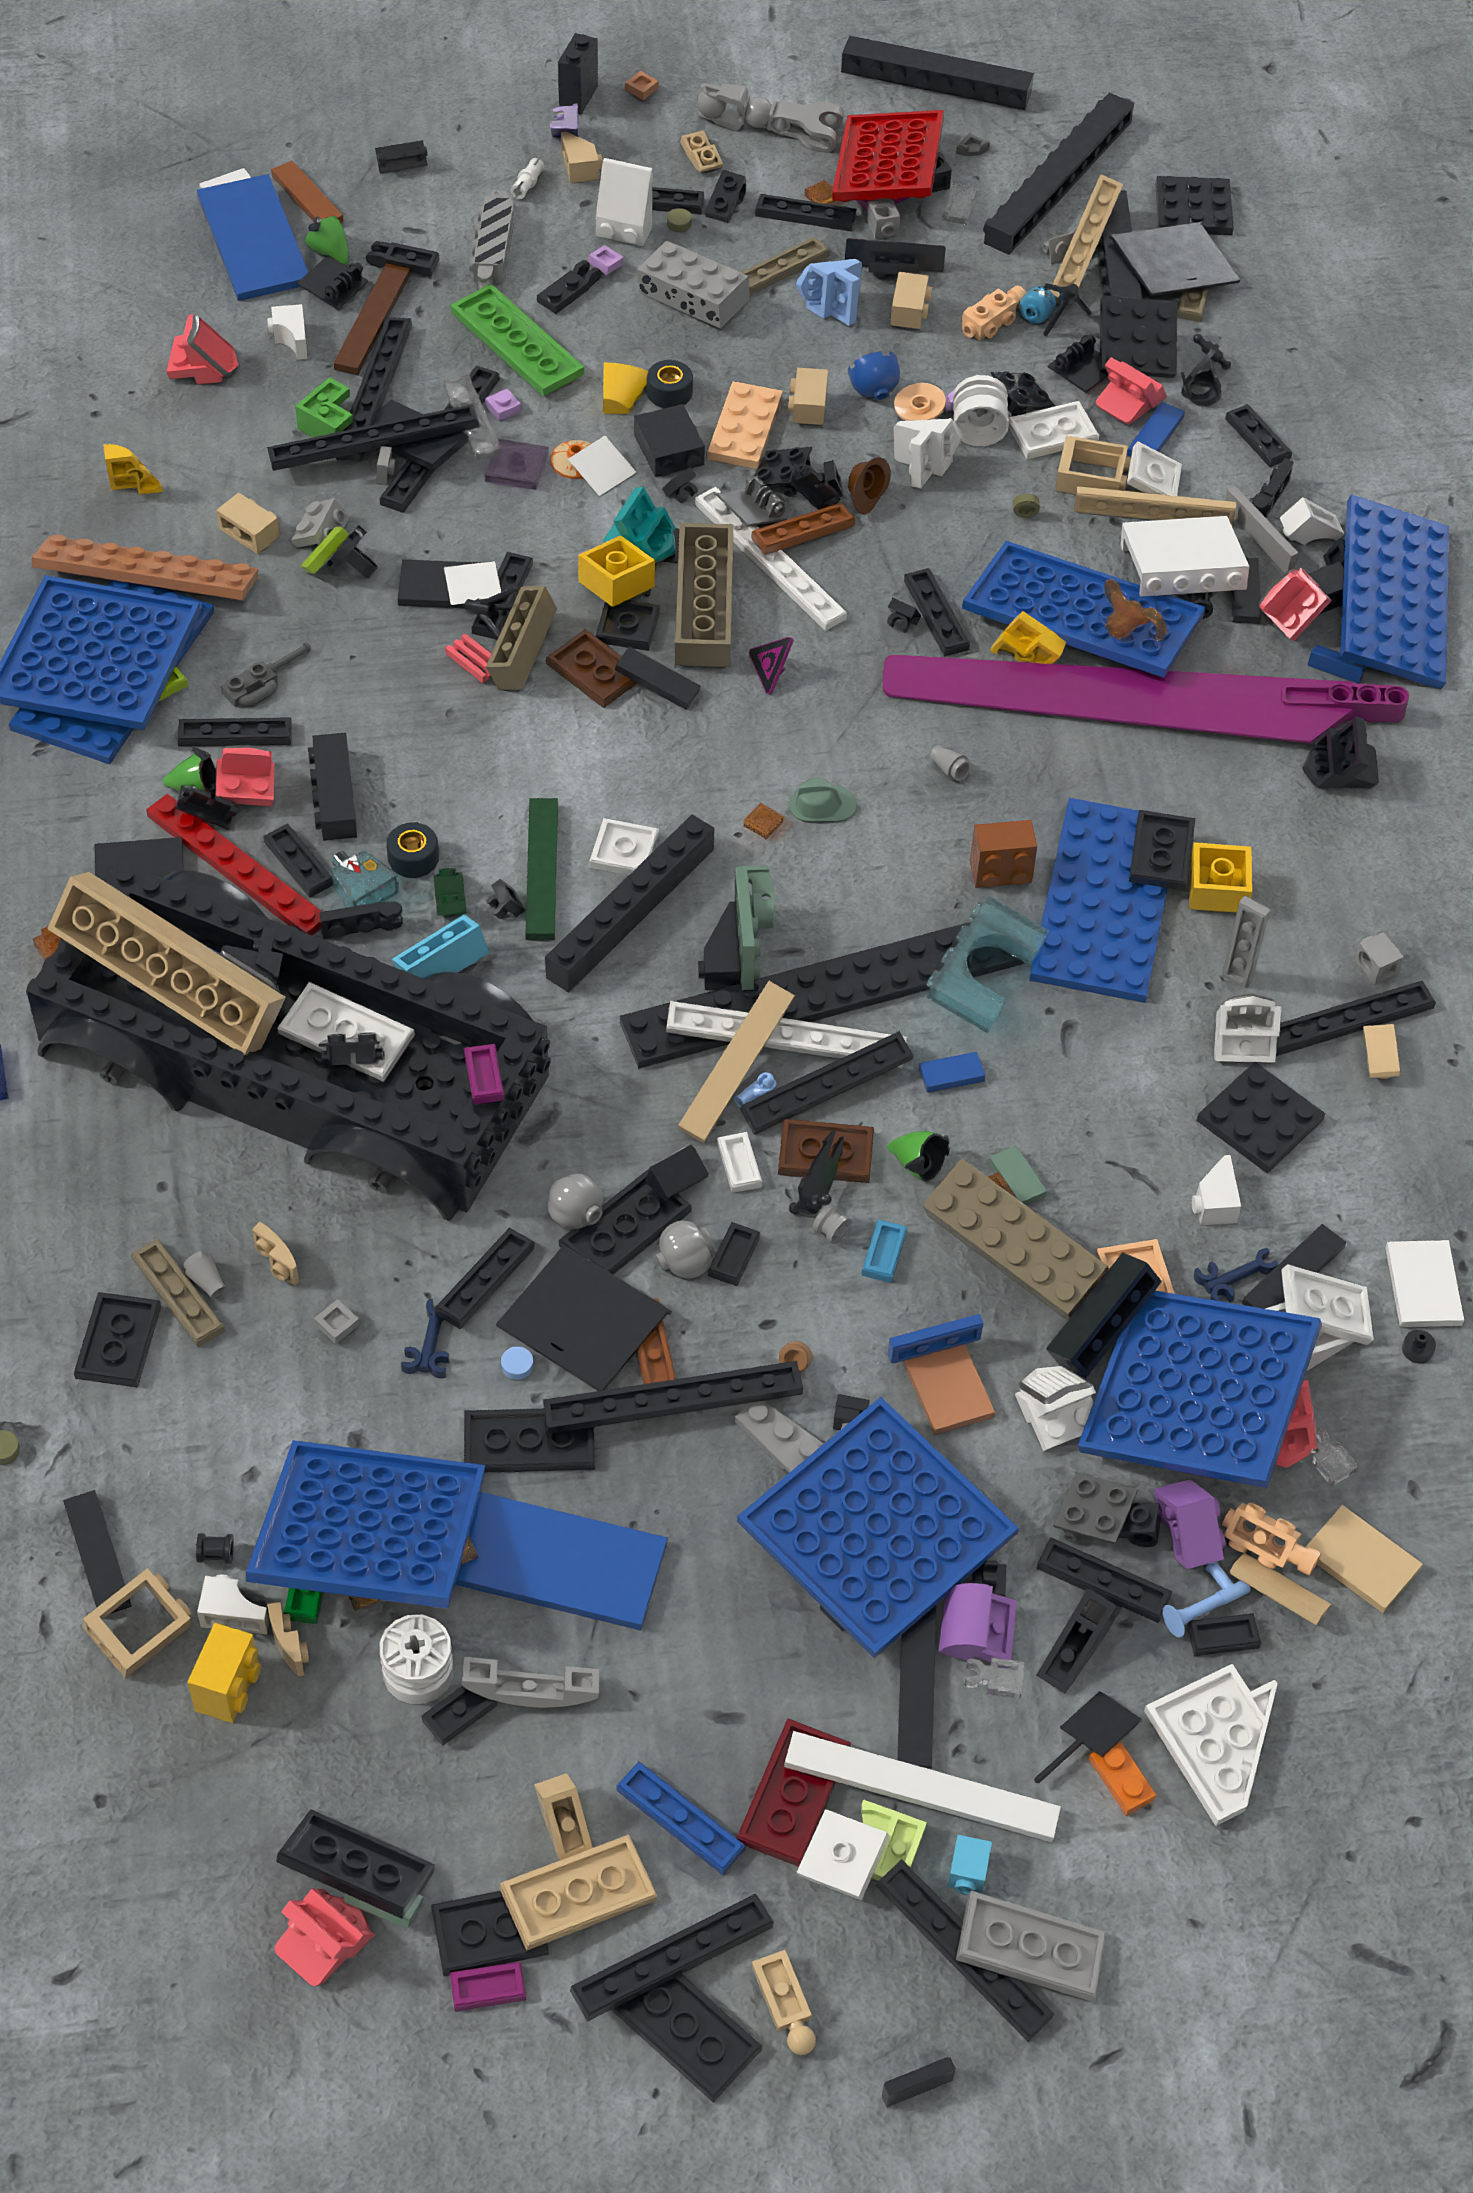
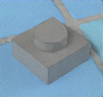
[376,446,396,485]
[314,1299,360,1344]

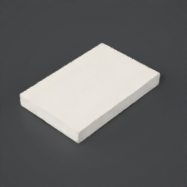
[1008,401,1099,459]
[1385,1240,1464,1327]
[1281,1264,1374,1345]

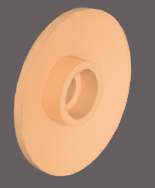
[894,383,946,421]

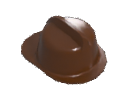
[848,457,891,515]

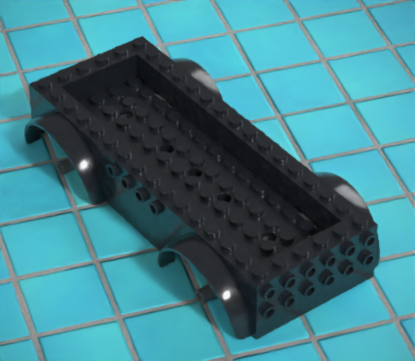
[26,862,551,1221]

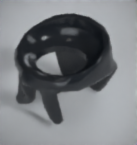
[1181,364,1221,406]

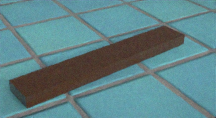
[333,263,410,375]

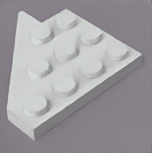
[1144,1664,1277,1826]

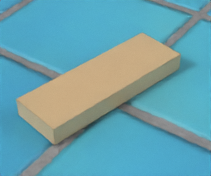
[1229,1553,1331,1625]

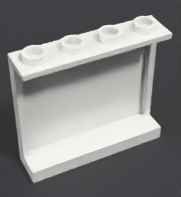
[1120,516,1249,597]

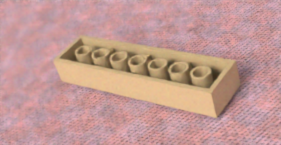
[47,872,286,1055]

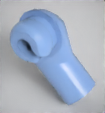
[734,1072,776,1107]

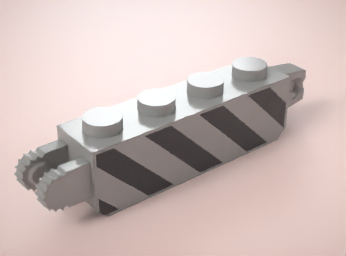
[469,190,515,290]

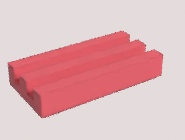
[445,633,491,683]

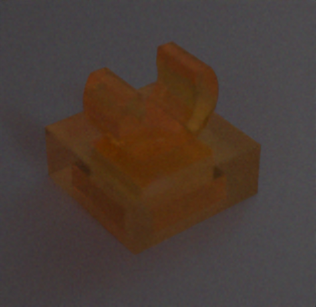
[33,926,61,960]

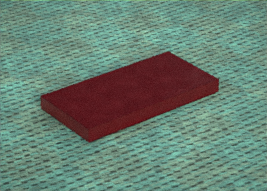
[736,1718,851,1867]

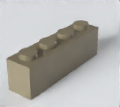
[486,586,557,690]

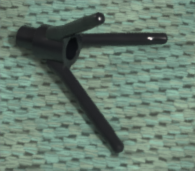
[1043,283,1092,336]
[465,587,518,639]

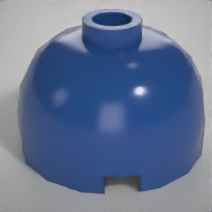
[848,351,900,400]

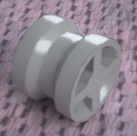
[813,1204,851,1244]

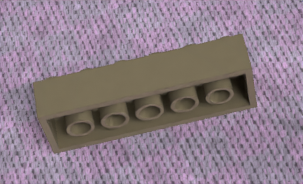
[675,523,734,667]
[923,1158,1109,1321]

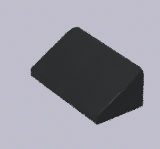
[645,1144,709,1201]

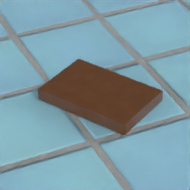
[546,629,637,708]
[778,1119,874,1183]

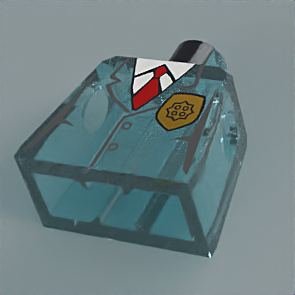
[332,851,400,908]

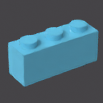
[392,914,489,978]

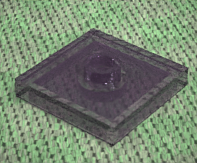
[485,438,549,490]

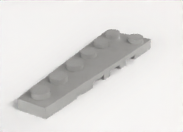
[735,1401,824,1473]

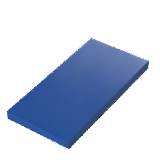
[197,174,308,301]
[455,1492,668,1631]

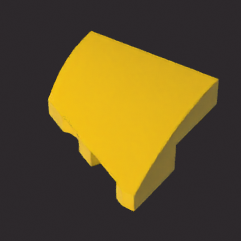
[603,362,648,414]
[103,444,163,495]
[990,611,1066,664]

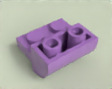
[939,1583,1017,1666]

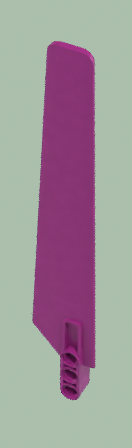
[883,655,1409,744]

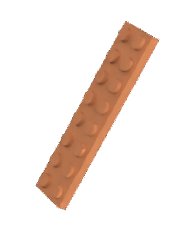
[32,535,258,600]

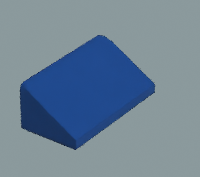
[1308,645,1367,684]

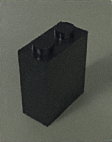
[558,33,598,115]
[634,404,705,477]

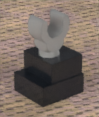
[833,1394,870,1430]

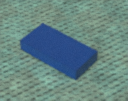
[919,1052,985,1093]

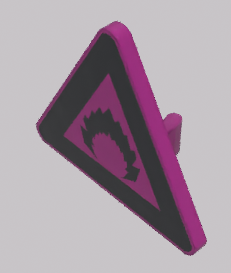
[749,637,794,695]

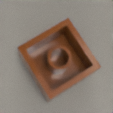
[970,820,1038,888]

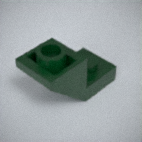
[433,868,466,916]

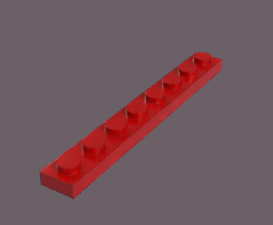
[146,794,322,936]

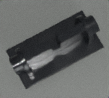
[375,140,428,173]
[789,463,840,510]
[176,784,239,830]
[319,1032,386,1066]

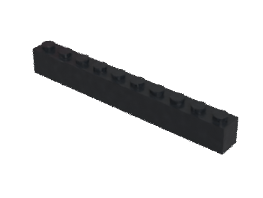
[983,92,1134,255]

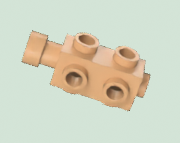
[962,285,1026,341]
[1222,1503,1321,1576]

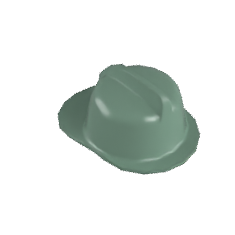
[789,778,857,822]

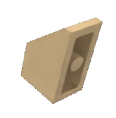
[561,131,603,183]
[534,1773,593,1861]

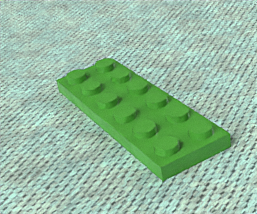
[450,284,584,397]

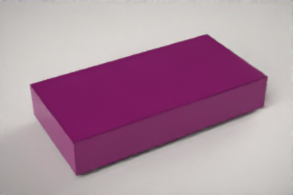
[464,1044,504,1105]
[450,1962,526,2012]

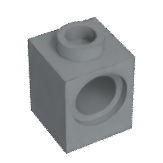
[867,198,900,239]
[1355,932,1404,985]

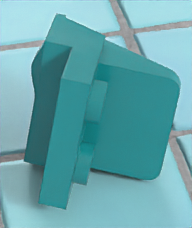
[603,486,676,563]

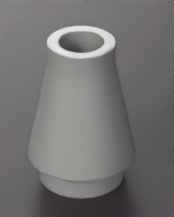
[930,745,971,781]
[183,1251,227,1299]

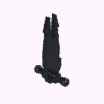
[1184,334,1231,384]
[789,1130,844,1215]

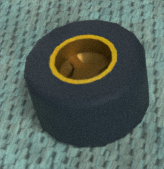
[647,360,693,408]
[386,822,439,878]

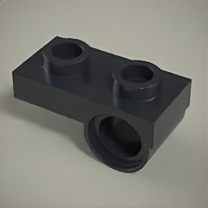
[705,170,747,223]
[1119,1503,1162,1547]

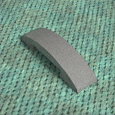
[462,1657,599,1708]

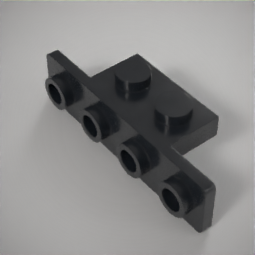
[845,238,946,277]

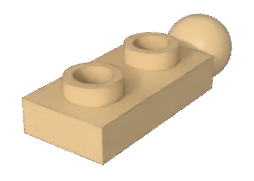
[752,1950,816,2055]

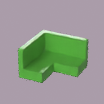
[295,377,353,437]

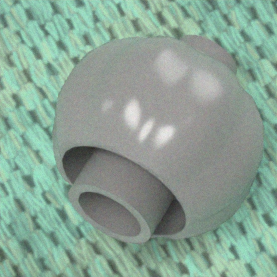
[548,1173,604,1231]
[655,1221,715,1279]

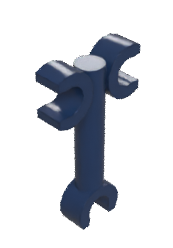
[1193,1248,1278,1303]
[401,1298,450,1378]

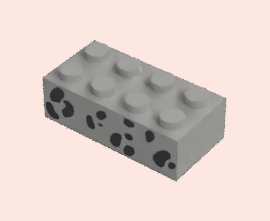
[637,241,750,329]

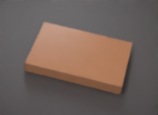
[902,1344,995,1435]

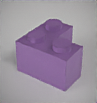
[1154,1480,1226,1569]

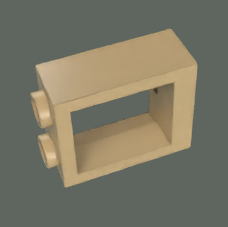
[1055,435,1131,494]
[82,1568,191,1679]

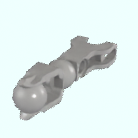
[697,83,844,152]

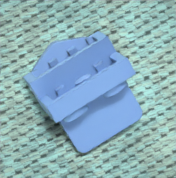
[796,259,862,326]

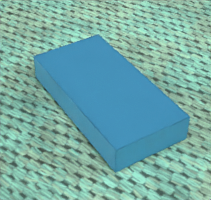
[862,1219,908,1283]

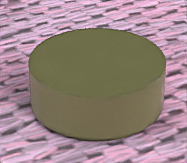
[667,208,692,232]
[1013,494,1040,518]
[0,1430,20,1465]

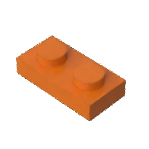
[1089,1741,1156,1816]

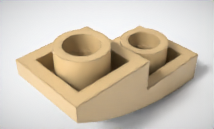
[680,130,723,173]
[1363,1024,1400,1079]
[252,1221,299,1286]
[267,1602,309,1677]

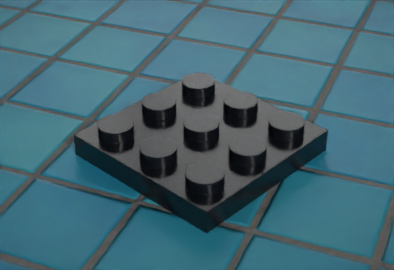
[1155,176,1234,235]
[1099,295,1177,378]
[1196,1062,1326,1174]

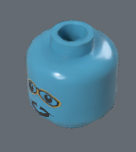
[1019,286,1056,324]

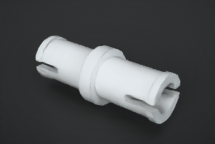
[510,158,544,199]

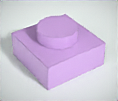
[588,245,624,275]
[485,389,521,421]

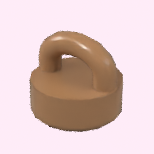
[779,1341,814,1373]

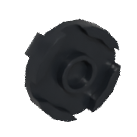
[324,525,378,578]

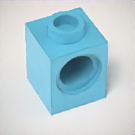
[948,1835,992,1895]

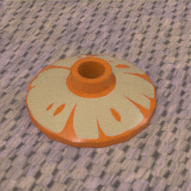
[551,440,592,479]

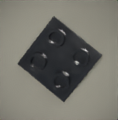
[297,255,368,310]
[1048,335,1109,392]
[991,371,1055,417]
[754,447,813,497]

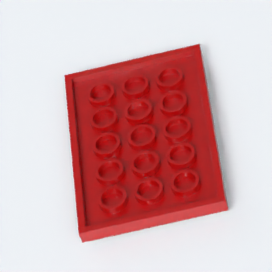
[832,110,944,202]

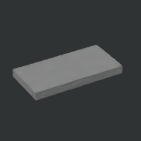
[956,1891,1106,2002]

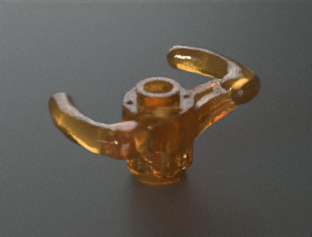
[1104,579,1167,641]

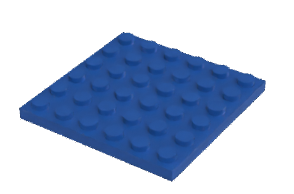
[0,575,201,730]
[1078,1291,1322,1488]
[737,1397,1019,1659]
[246,1440,485,1609]

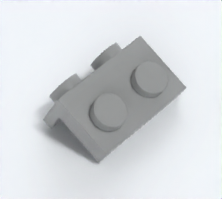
[291,498,349,548]

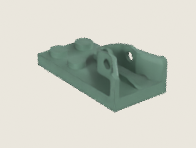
[734,866,776,990]

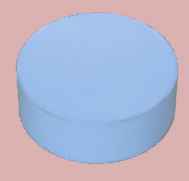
[501,1347,533,1380]

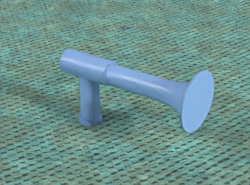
[1163,1561,1251,1638]

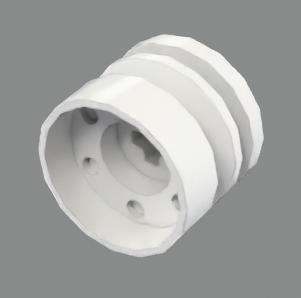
[953,375,1009,446]
[380,1614,453,1704]

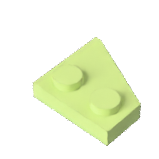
[861,1800,927,1881]

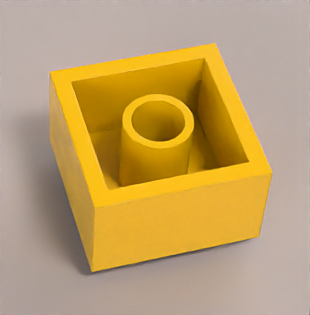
[578,535,655,607]
[1189,842,1252,913]
[187,1622,261,1723]

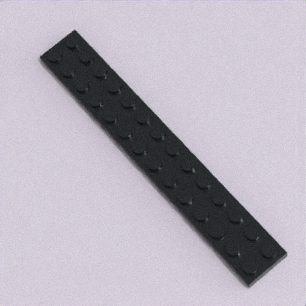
[620,912,1028,1069]

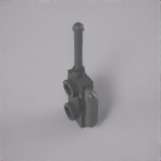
[221,643,311,707]

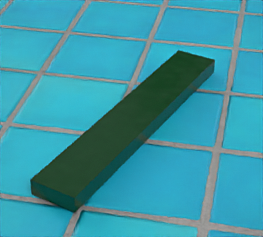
[525,798,558,940]

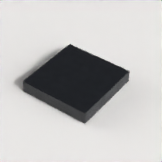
[595,600,660,651]

